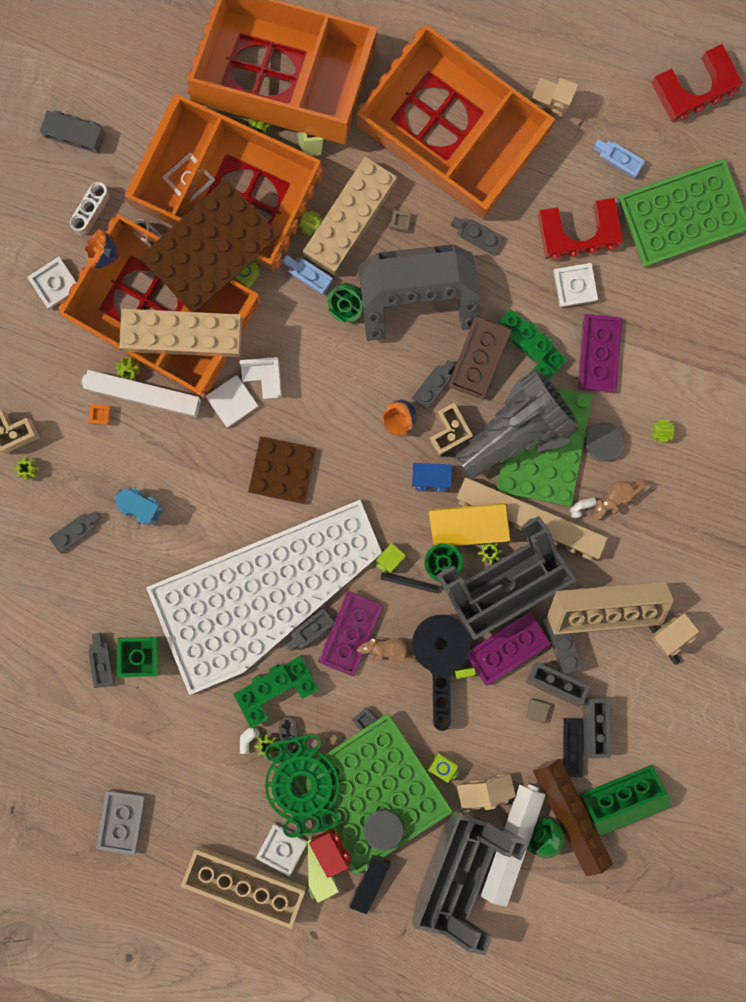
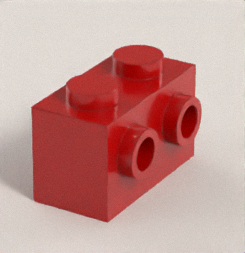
[309,828,352,878]

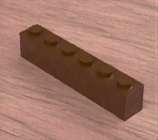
[533,758,613,876]

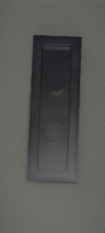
[563,718,583,777]
[349,855,391,914]

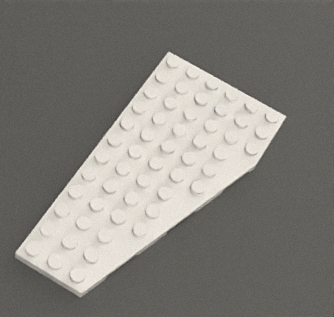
[146,500,382,695]

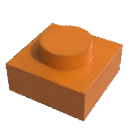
[88,404,111,425]

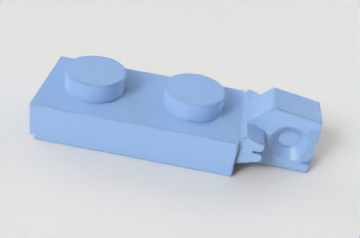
[593,139,645,179]
[282,255,333,295]

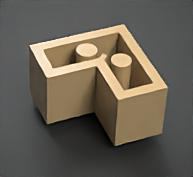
[531,78,578,118]
[429,403,473,457]
[0,409,40,454]
[650,612,699,656]
[457,774,516,811]

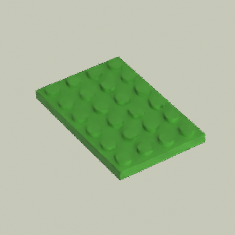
[617,158,746,268]
[496,387,593,507]

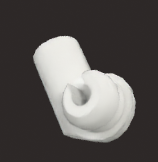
[570,497,596,519]
[240,728,260,754]

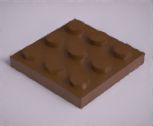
[248,436,316,505]

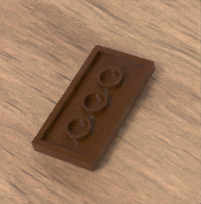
[448,315,512,400]

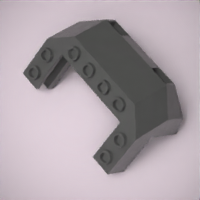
[358,244,480,341]
[437,516,577,640]
[412,810,528,955]

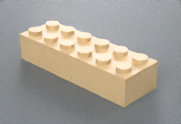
[303,157,397,277]
[119,309,242,357]
[547,582,674,635]
[181,845,306,929]

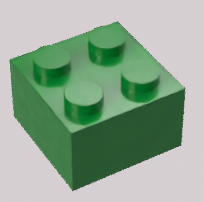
[117,637,160,677]

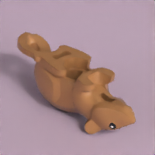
[594,479,647,520]
[356,638,418,662]

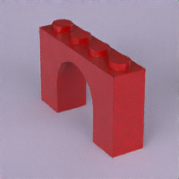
[651,44,743,122]
[538,198,623,261]

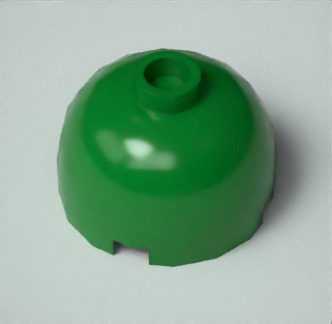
[327,283,363,323]
[424,543,463,581]
[527,818,565,859]

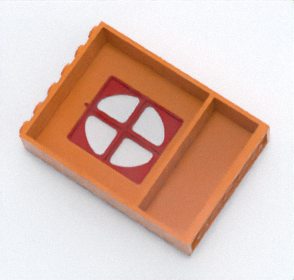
[187,0,378,145]
[356,24,555,220]
[124,93,324,273]
[58,213,261,399]

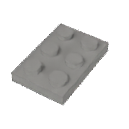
[96,790,145,855]

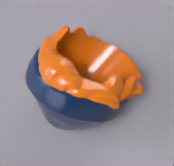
[84,229,118,269]
[382,399,417,436]

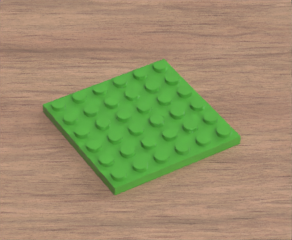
[293,713,453,876]

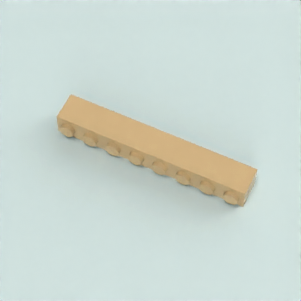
[455,477,608,561]

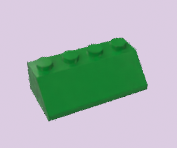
[581,765,671,836]

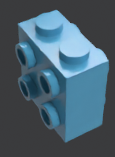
[115,487,164,526]

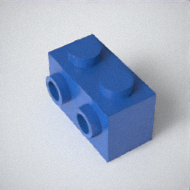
[412,463,452,492]

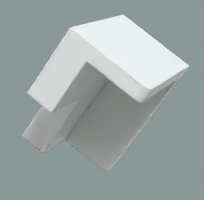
[240,357,282,400]

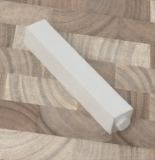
[82,370,201,418]
[481,784,545,907]

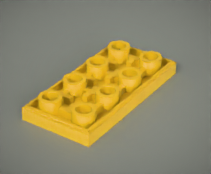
[429,503,511,546]

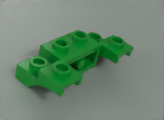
[498,309,567,379]
[233,655,319,729]

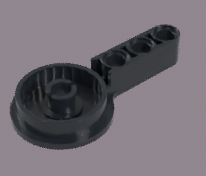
[412,615,470,731]

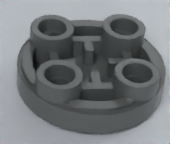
[585,423,624,461]
[364,809,403,850]

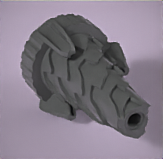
[455,368,579,478]

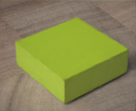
[454,667,475,679]

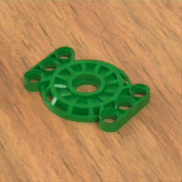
[265,733,339,838]

